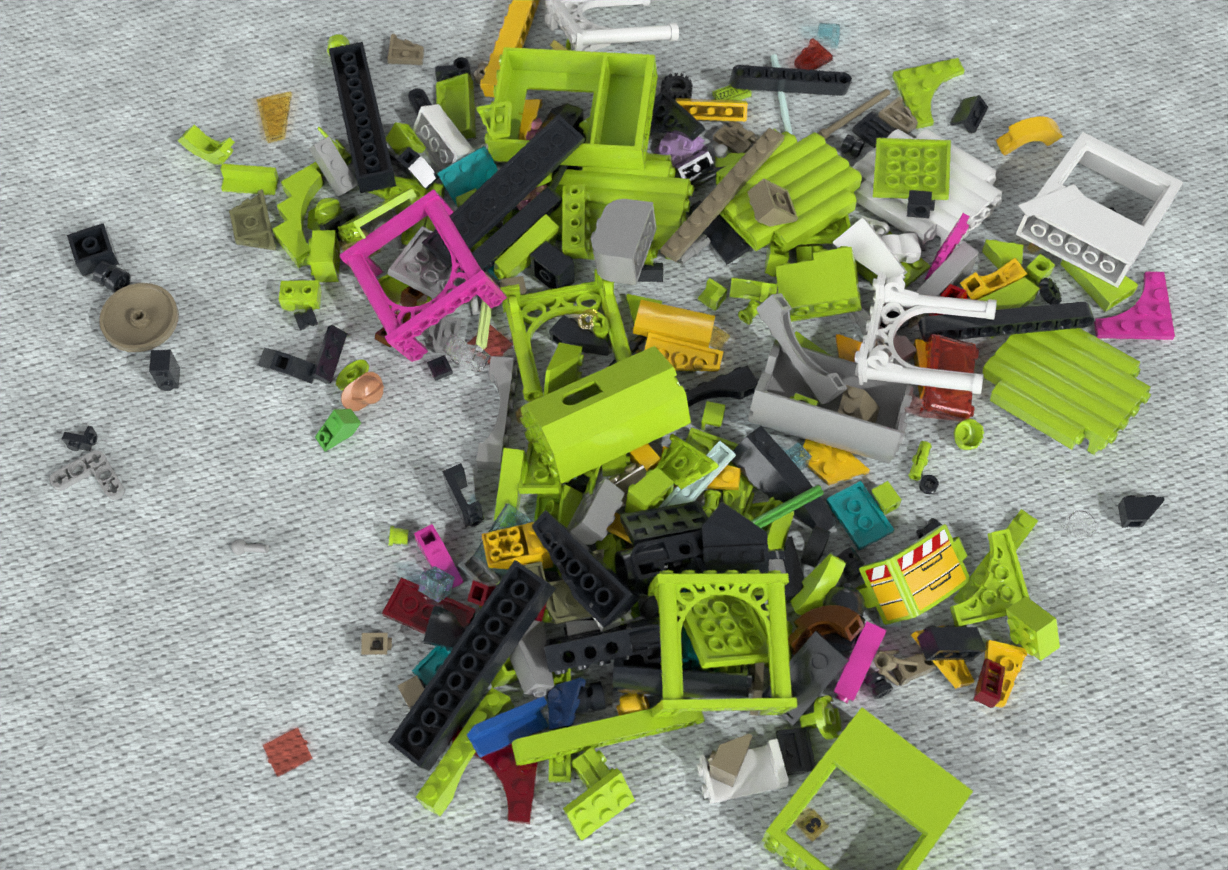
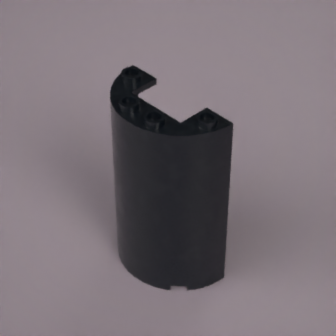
[613,644,752,699]

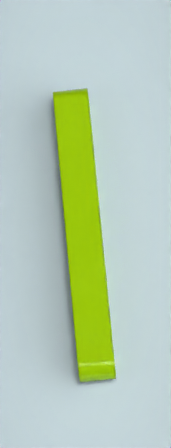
[512,708,705,765]

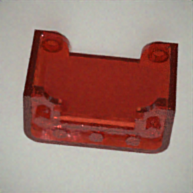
[920,334,979,422]

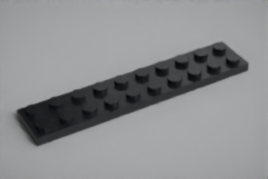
[422,114,585,270]

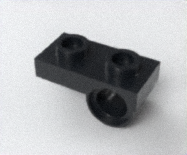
[435,57,471,82]

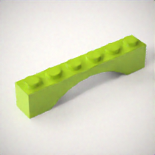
[415,687,515,817]

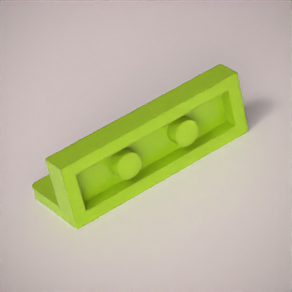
[220,163,279,195]

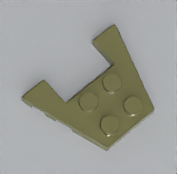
[523,549,604,625]

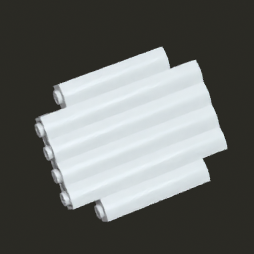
[852,129,1002,247]

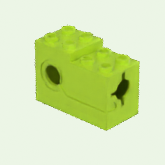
[776,246,862,322]

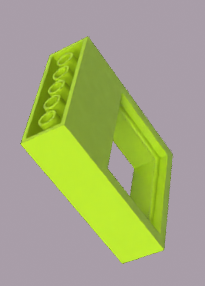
[762,707,973,870]

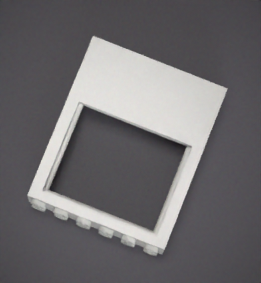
[1016,132,1183,288]

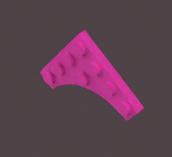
[1094,272,1175,340]

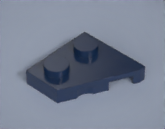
[548,678,586,731]

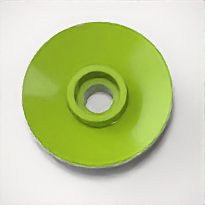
[336,359,369,390]

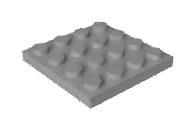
[387,226,472,309]

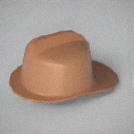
[341,372,384,411]

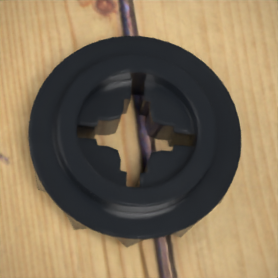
[1039,277,1062,305]

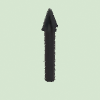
[691,166,725,189]

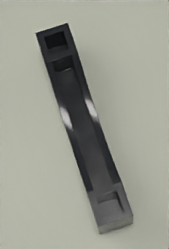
[685,365,758,408]

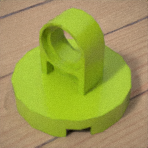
[800,695,842,740]

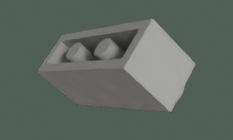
[308,137,358,196]

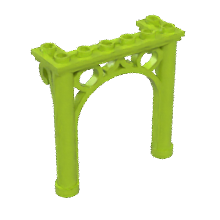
[500,269,632,402]

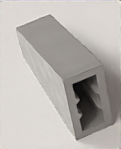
[916,241,979,296]
[509,620,554,697]

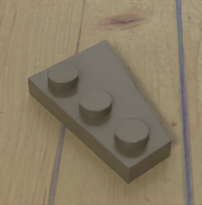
[749,663,764,716]

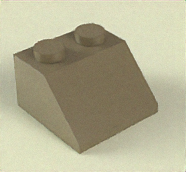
[748,179,798,227]
[837,385,880,424]
[707,734,753,787]

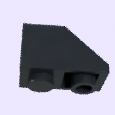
[1118,495,1165,528]

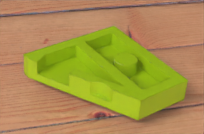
[476,101,512,140]

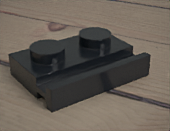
[776,727,816,775]

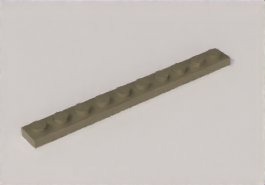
[660,128,784,262]

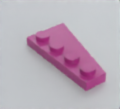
[924,213,970,280]

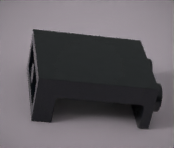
[442,463,484,528]

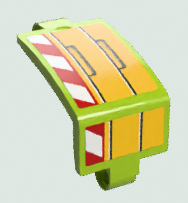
[855,524,970,625]

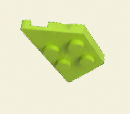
[657,433,719,490]

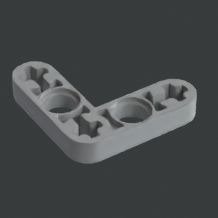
[49,450,125,500]

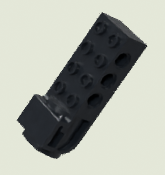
[614,530,704,594]
[544,616,661,674]

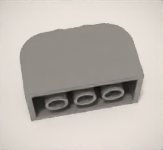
[591,199,656,285]

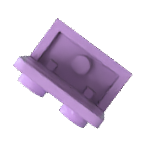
[655,133,708,166]

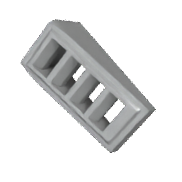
[456,550,501,584]

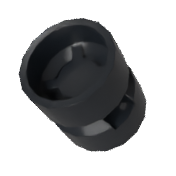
[93,260,131,293]
[575,681,606,715]

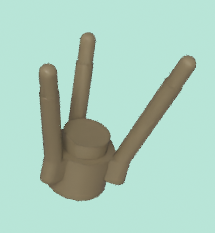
[874,650,918,686]

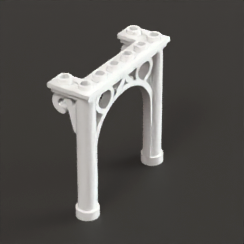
[545,0,679,52]
[855,271,997,394]

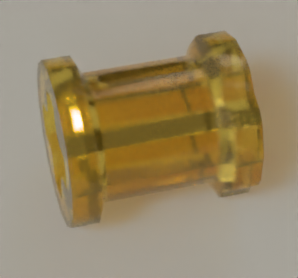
[578,309,598,330]

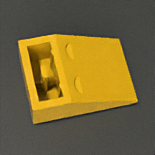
[481,522,554,569]

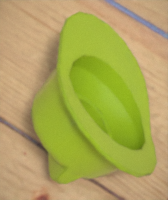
[307,197,344,231]

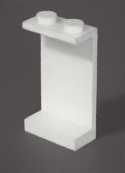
[696,739,789,804]

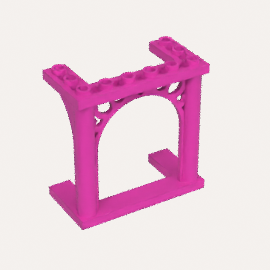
[339,190,507,362]

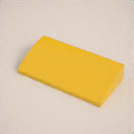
[633,300,715,348]

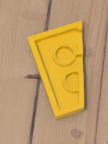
[984,640,1028,708]

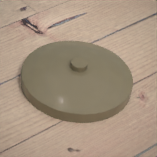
[99,283,179,352]

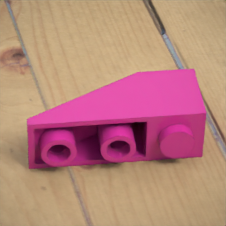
[414,524,464,593]

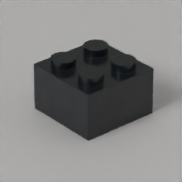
[67,223,119,276]
[530,241,575,289]

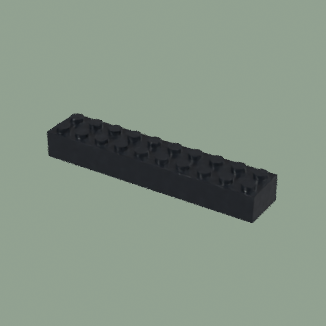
[328,42,396,194]
[388,560,556,771]

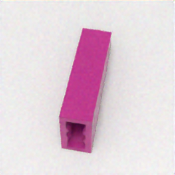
[834,621,887,704]

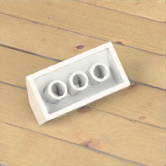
[413,104,474,171]

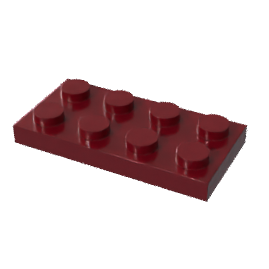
[382,577,476,634]

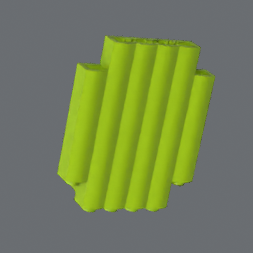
[716,131,862,253]
[549,160,694,265]
[982,328,1151,455]

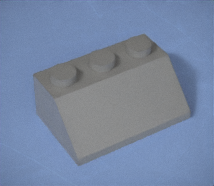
[567,478,625,545]

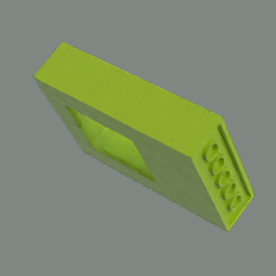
[485,47,658,170]

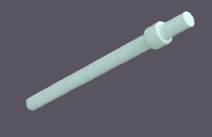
[770,54,792,134]

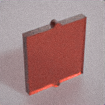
[467,325,513,365]
[263,727,313,777]

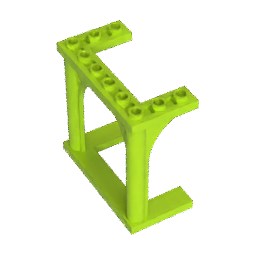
[647,570,797,717]

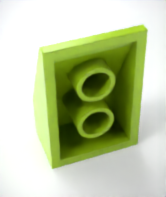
[544,342,584,395]

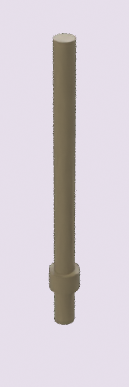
[817,89,890,140]

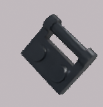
[852,111,897,148]

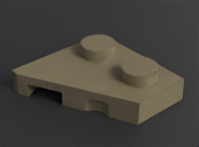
[387,34,424,65]
[878,96,918,134]

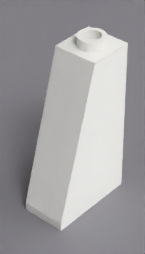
[833,218,907,280]

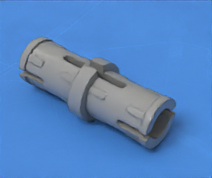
[678,234,711,265]

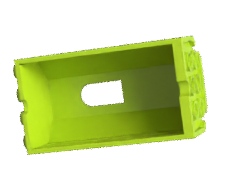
[520,346,691,484]

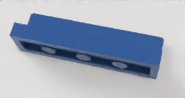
[467,696,549,757]

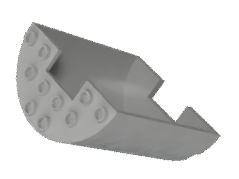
[748,339,914,464]

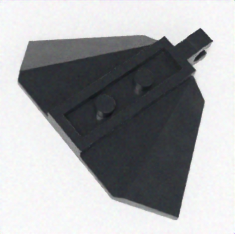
[702,502,785,590]

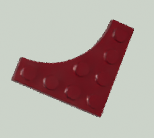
[452,727,538,824]

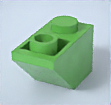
[315,409,361,451]

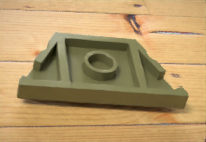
[229,189,276,250]

